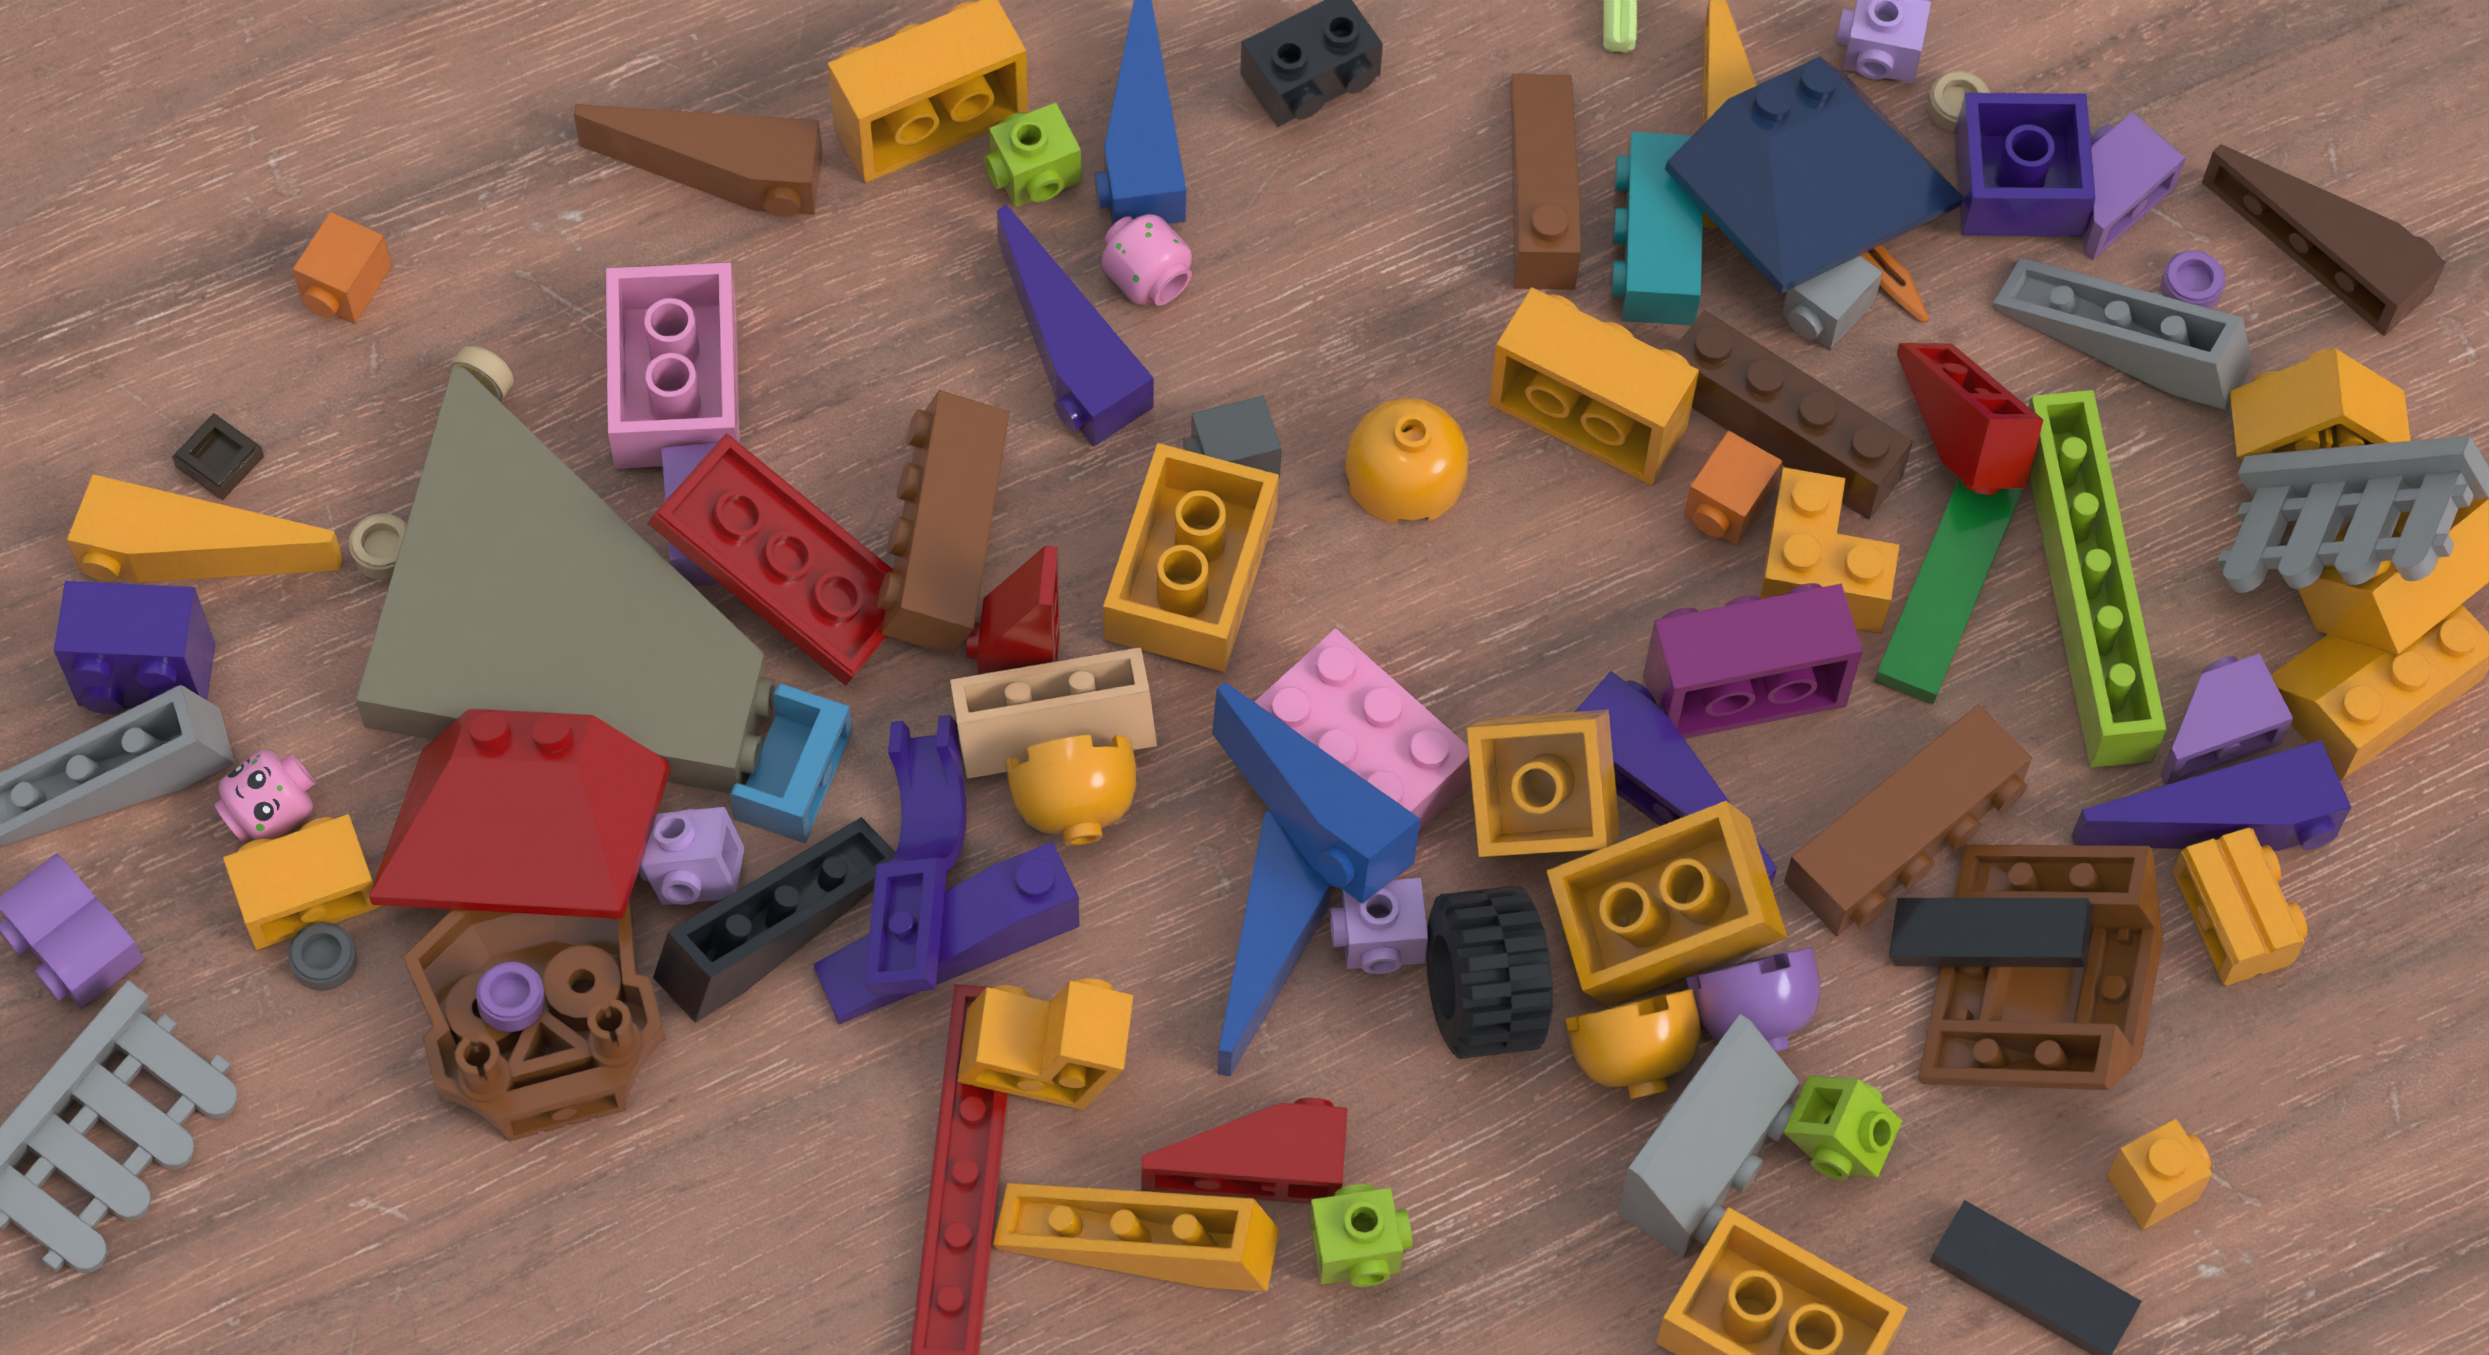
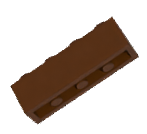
[1672,310,1913,520]

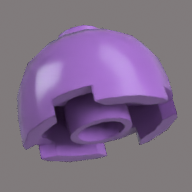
[1684,947,1821,1052]

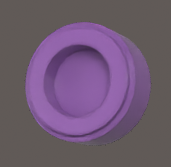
[2161,250,2225,309]
[476,962,545,1032]

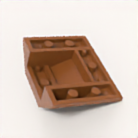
[1918,844,2163,1090]

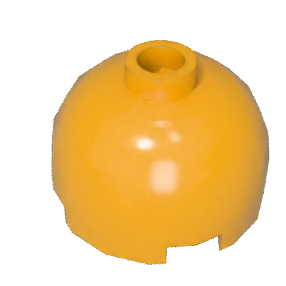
[1345,397,1469,524]
[1006,735,1136,846]
[1564,989,1701,1099]

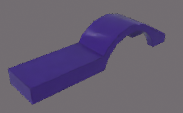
[864,715,966,996]

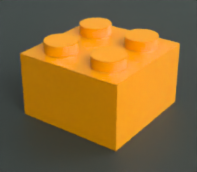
[1467,709,1620,857]

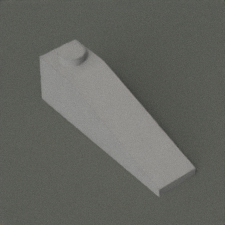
[1993,257,2253,410]
[0,685,235,847]

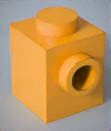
[2106,1118,2213,1231]

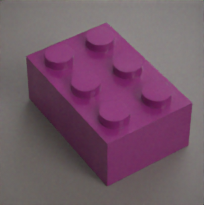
[1643,583,1862,739]

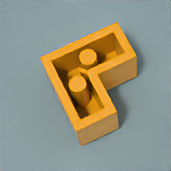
[2230,348,2411,460]
[1759,467,1900,634]
[957,978,1133,1110]

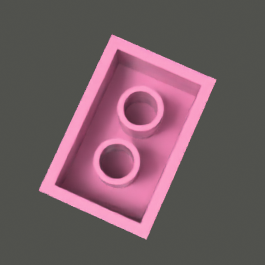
[606,263,740,469]
[1254,628,1471,831]

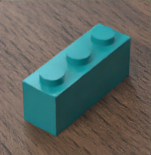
[1611,132,1703,326]

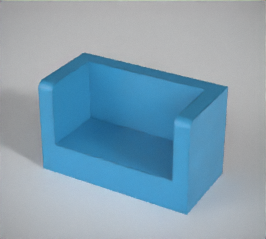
[730,684,853,843]

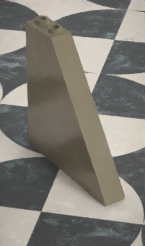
[356,366,776,793]

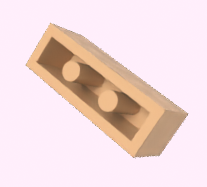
[950,647,1157,779]

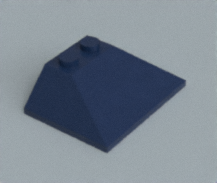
[1665,57,1964,294]

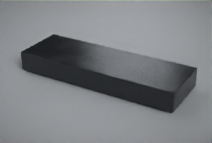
[1889,898,2093,968]
[1930,1200,2142,1355]

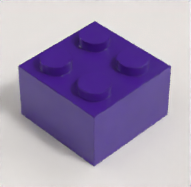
[1955,93,2096,236]
[54,581,216,714]

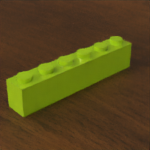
[2028,390,2167,768]

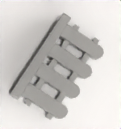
[2217,436,2489,593]
[0,980,237,1273]

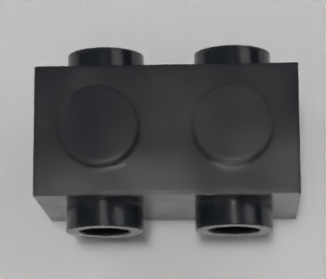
[1240,0,1383,127]

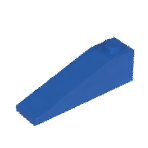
[1094,0,1186,225]
[1212,682,1421,904]
[1217,811,1333,1076]

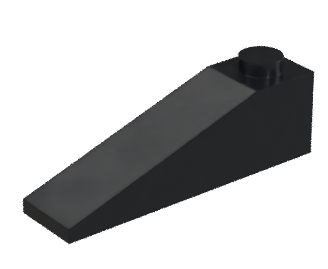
[653,817,895,1023]

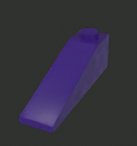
[997,204,1154,447]
[1575,671,1777,887]
[2071,740,2351,851]
[813,841,1080,1025]

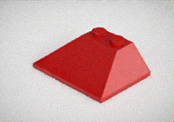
[369,709,671,919]

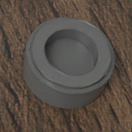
[288,922,357,991]

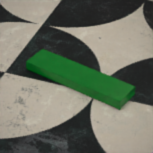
[1874,478,2023,705]

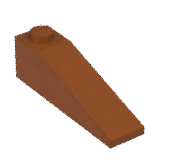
[1511,74,1581,290]
[574,104,822,217]

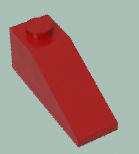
[1897,343,2043,495]
[966,546,1061,675]
[1141,1097,1348,1204]

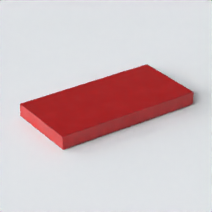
[647,433,893,686]

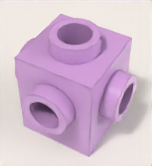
[1836,0,1931,83]
[639,807,745,906]
[1330,878,1428,974]

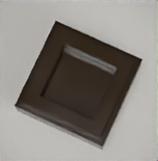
[172,413,264,501]

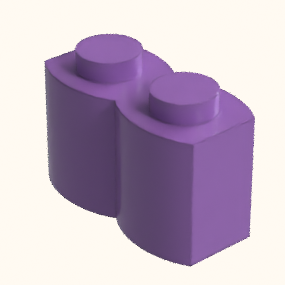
[0,853,145,1009]

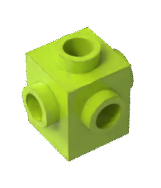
[983,102,1082,208]
[1783,1075,1902,1180]
[1309,1184,1413,1287]

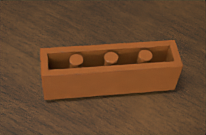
[877,390,1010,655]
[1784,704,2032,936]

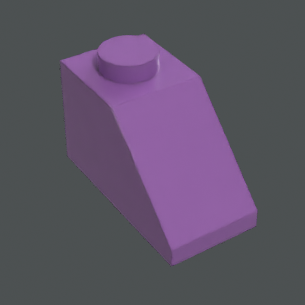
[2083,112,2186,260]
[2160,653,2293,785]

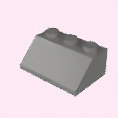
[1617,1014,1799,1258]

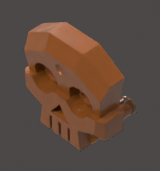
[403,901,666,1142]

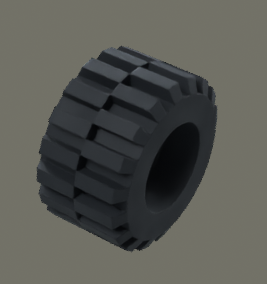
[1426,886,1553,1059]

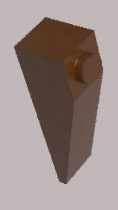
[2202,144,2446,336]

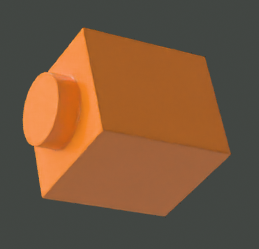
[293,212,392,324]
[1684,430,1782,545]

